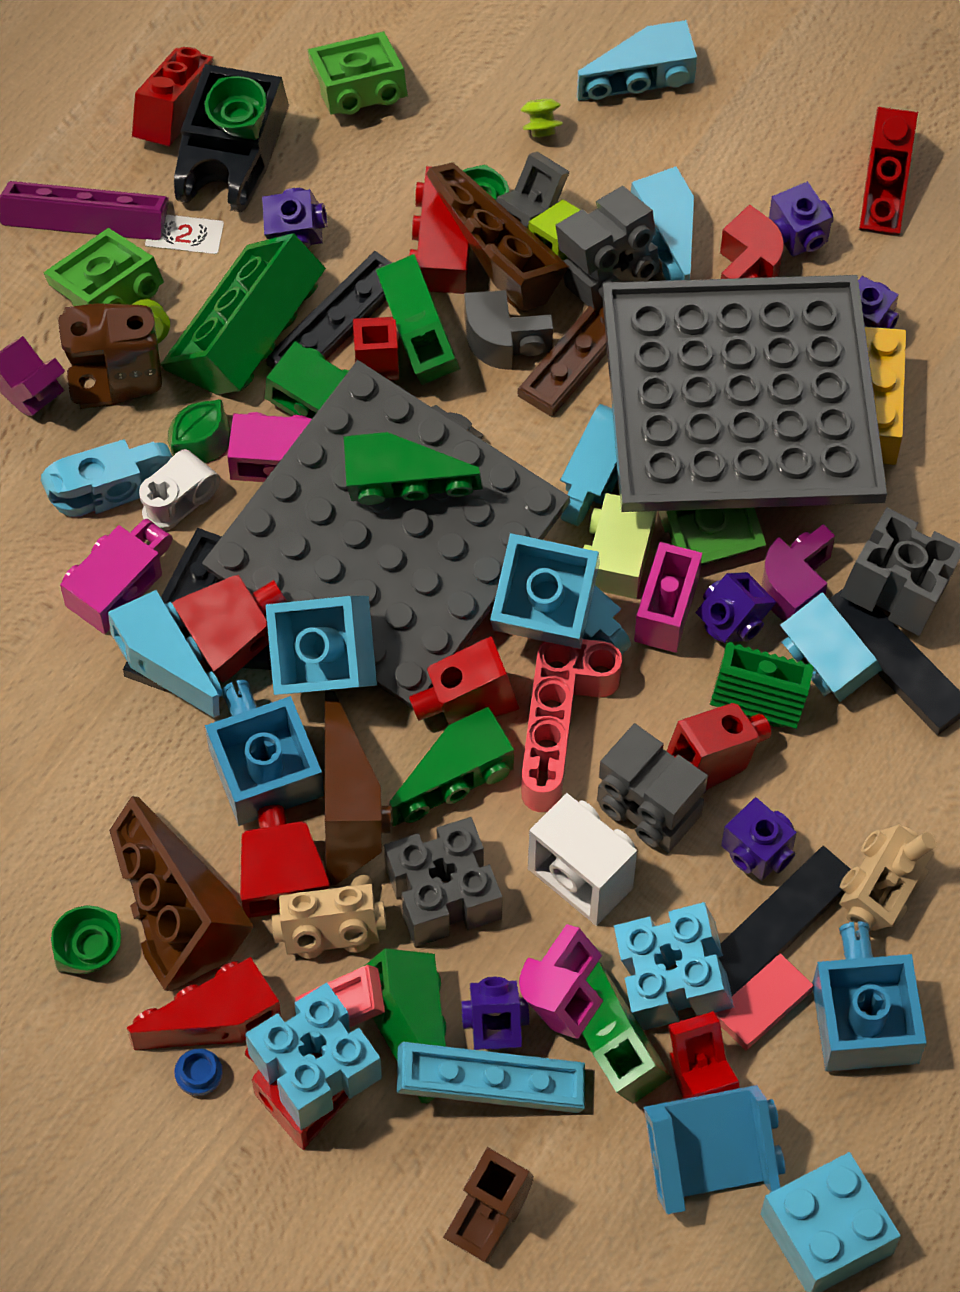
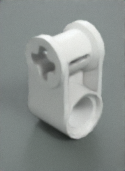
[139,449,221,531]

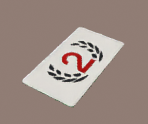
[145,215,224,254]

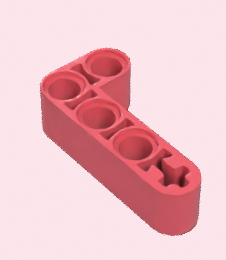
[521,639,622,812]

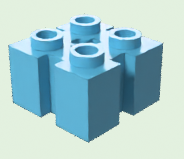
[614,902,734,1031]
[245,983,382,1130]

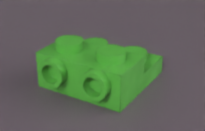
[307,31,408,115]
[43,228,164,306]
[658,508,766,566]

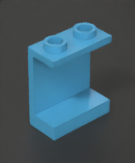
[644,1085,786,1214]

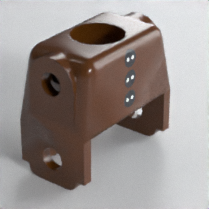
[58,303,162,409]

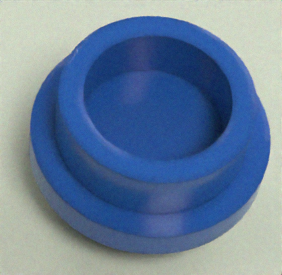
[174,1048,223,1096]

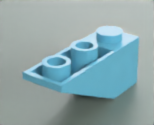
[577,20,697,101]
[631,166,694,281]
[108,590,223,718]

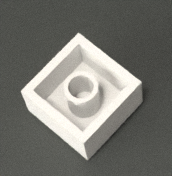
[528,793,637,926]

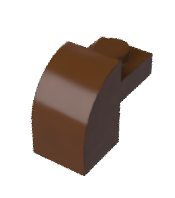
[443,1147,534,1264]

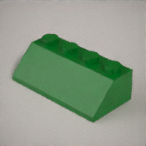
[160,233,326,395]

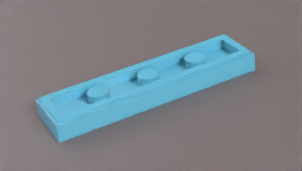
[397,1042,585,1113]

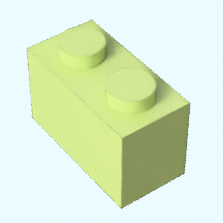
[583,493,656,599]

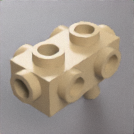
[839,824,936,931]
[272,873,387,959]

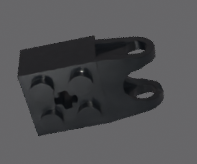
[174,64,289,212]

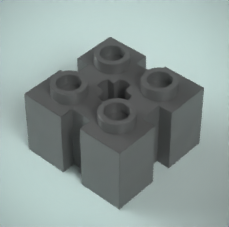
[555,186,661,309]
[840,508,960,636]
[597,723,708,854]
[384,817,503,947]

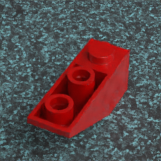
[132,47,213,146]
[859,107,918,235]
[409,166,469,294]
[126,957,282,1050]

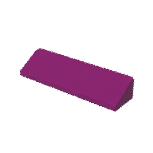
[0,181,169,240]

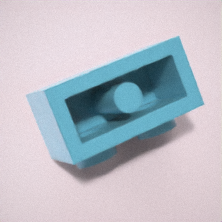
[780,592,882,702]

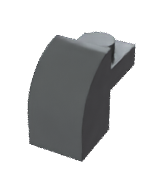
[496,151,570,229]
[464,290,553,369]

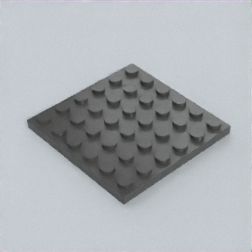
[602,275,887,512]
[202,360,571,710]

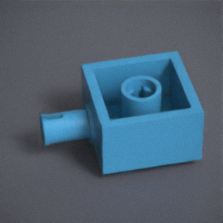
[205,680,324,826]
[812,921,927,1072]

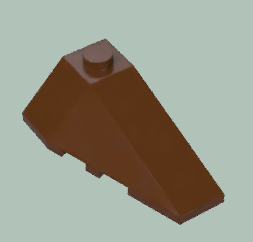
[426,162,569,312]
[325,691,391,885]
[110,796,254,991]

